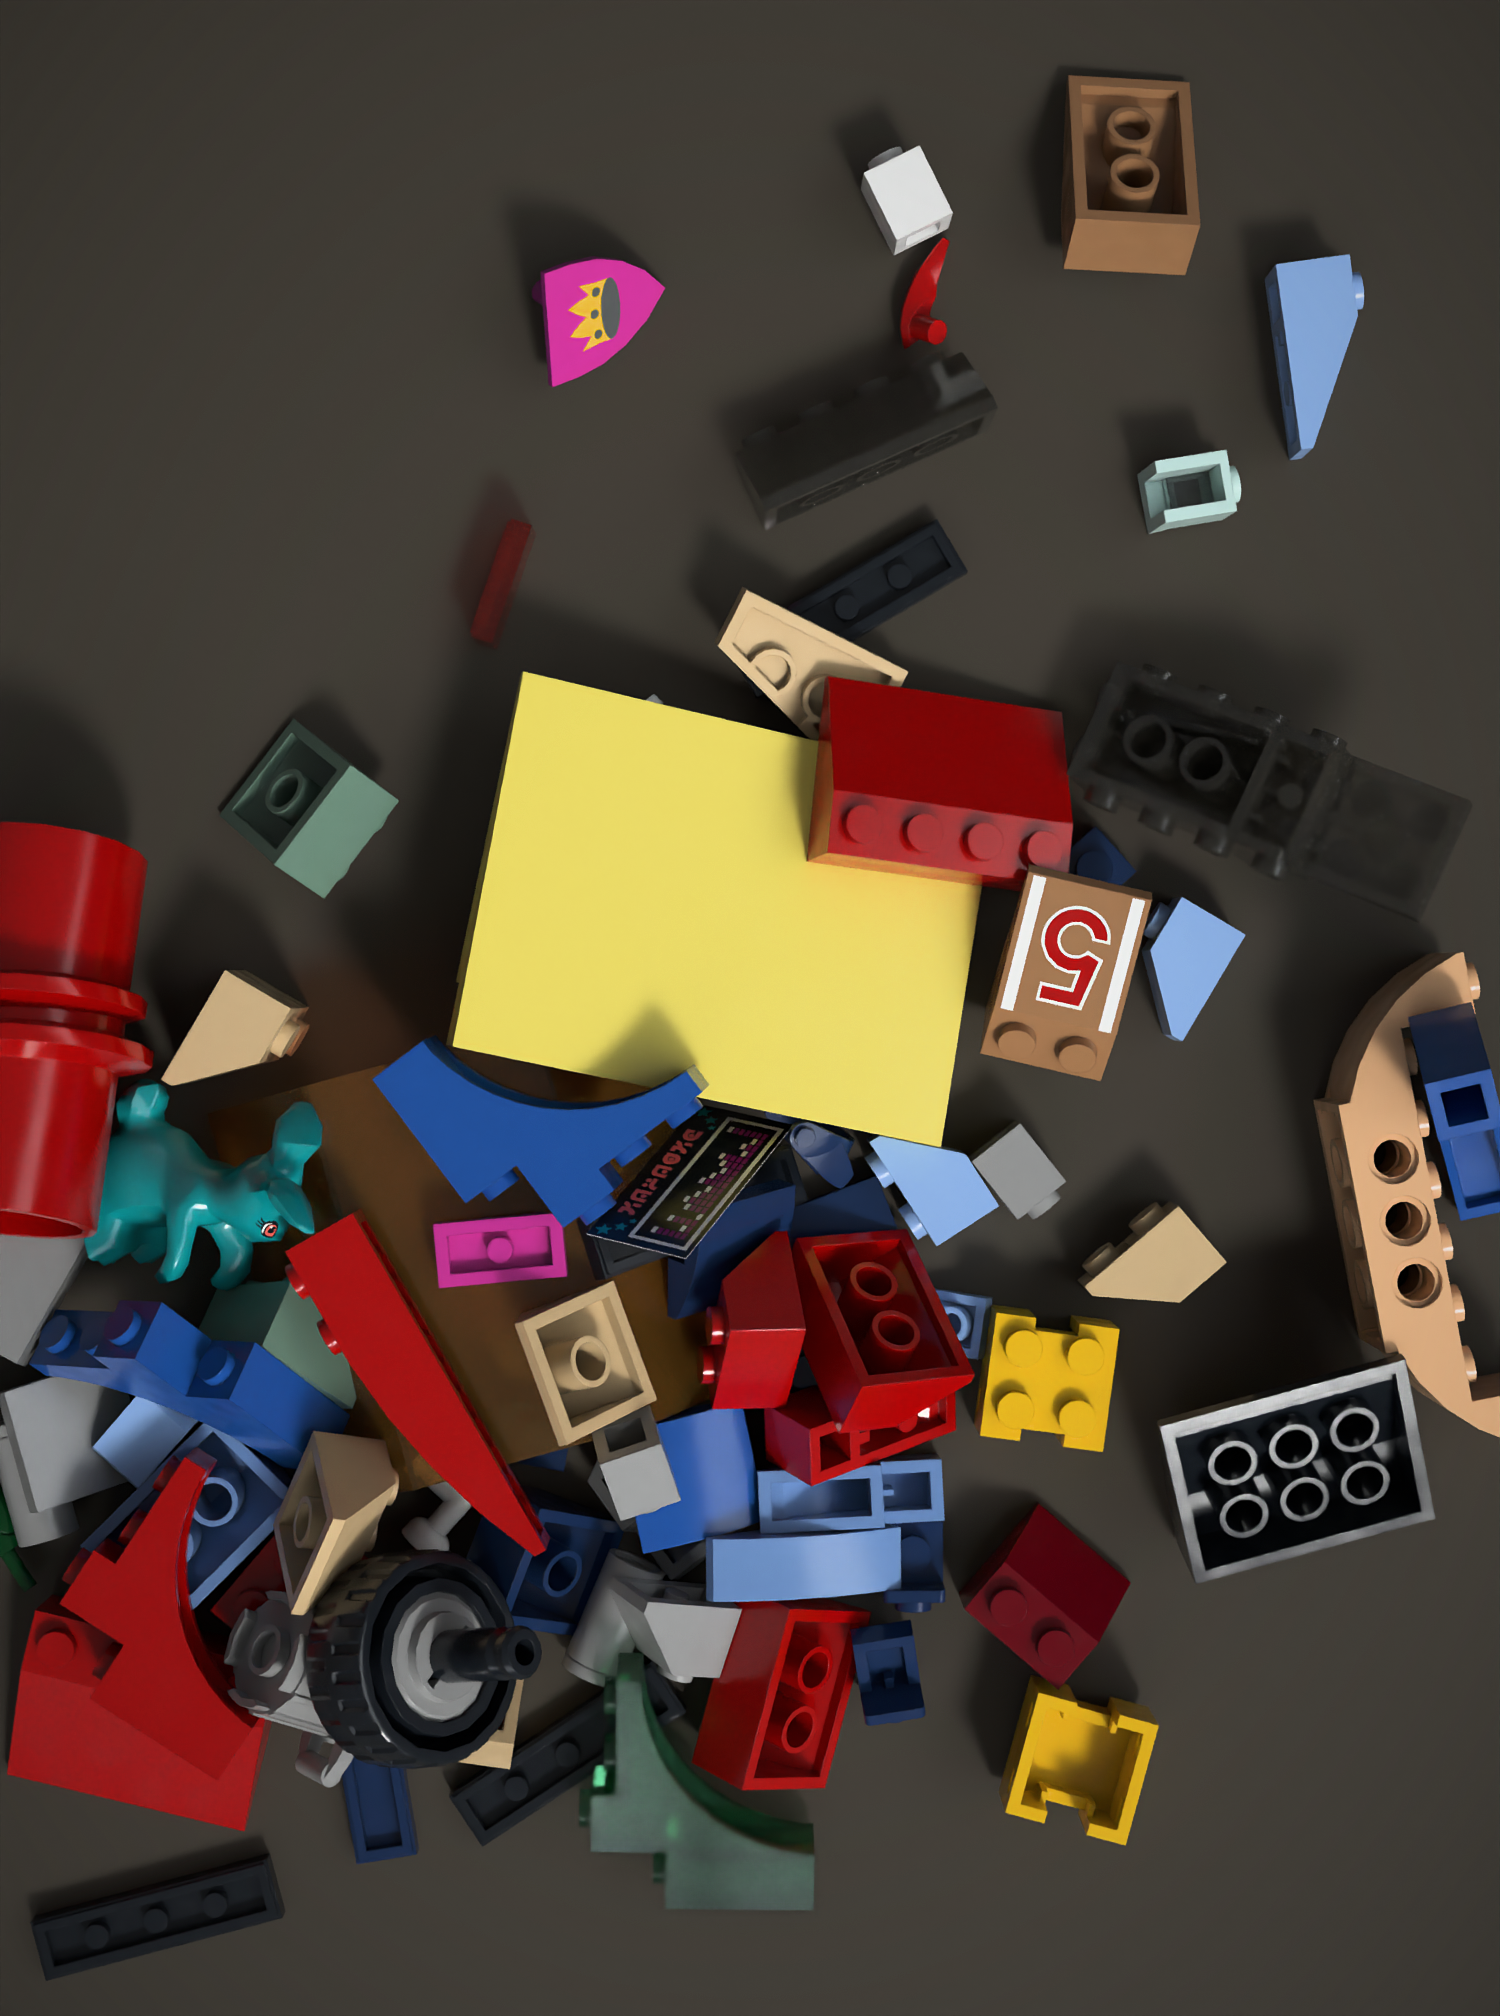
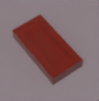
[469,518,536,650]

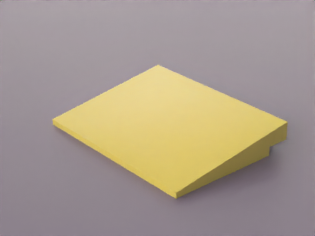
[446,671,982,1147]

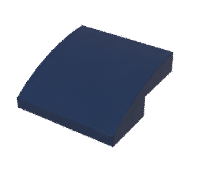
[668,1179,796,1320]

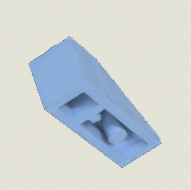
[1265,254,1364,460]

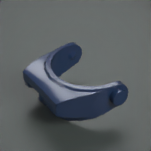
[763,1111,855,1189]

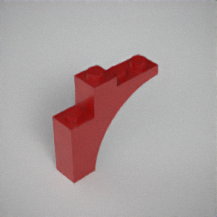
[59,1447,260,1782]

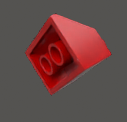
[791,1229,975,1434]
[691,1598,871,1790]

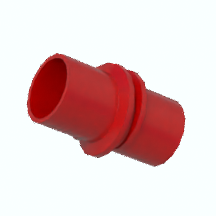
[0,821,154,1239]

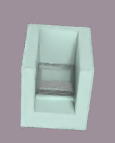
[1137,450,1241,534]

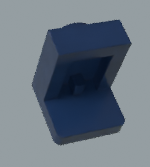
[850,1620,926,1726]

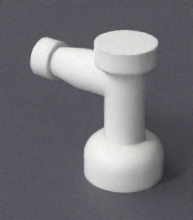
[402,1454,472,1551]

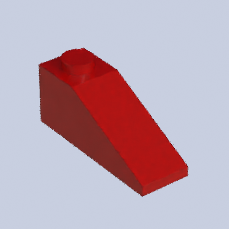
[764,1385,956,1486]

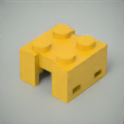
[974,1305,1120,1452]
[999,1675,1159,1846]

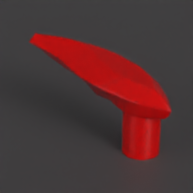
[900,238,950,349]

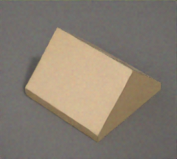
[514,1280,657,1446]

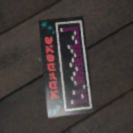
[587,1105,792,1259]

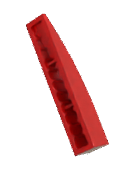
[285,1208,550,1556]

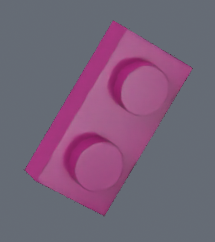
[433,1212,568,1288]

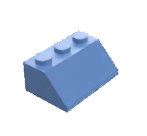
[80,1423,292,1610]

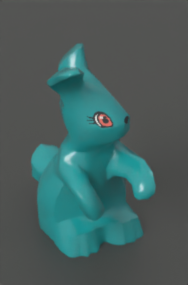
[84,1079,323,1291]

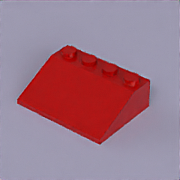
[807,676,1073,892]
[7,1594,272,1831]

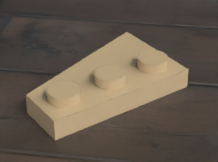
[714,587,908,741]

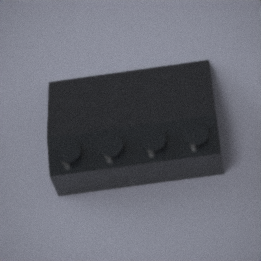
[1157,1353,1435,1584]

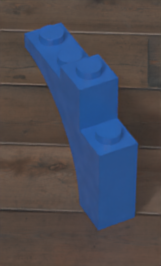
[1408,1002,1500,1221]
[372,1035,709,1228]
[29,1300,351,1469]

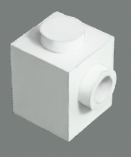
[861,145,953,256]

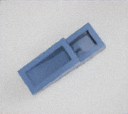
[757,1453,945,1534]
[706,1524,901,1602]

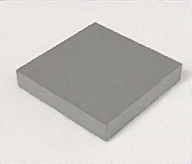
[0,1376,131,1513]

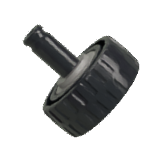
[305,1549,542,1769]

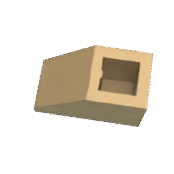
[1077,1201,1227,1303]

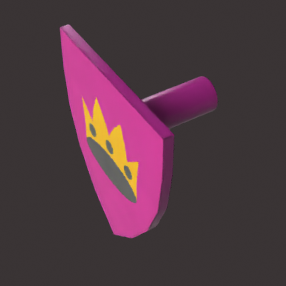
[532,256,665,387]

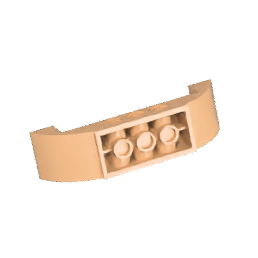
[1313,952,1500,1437]

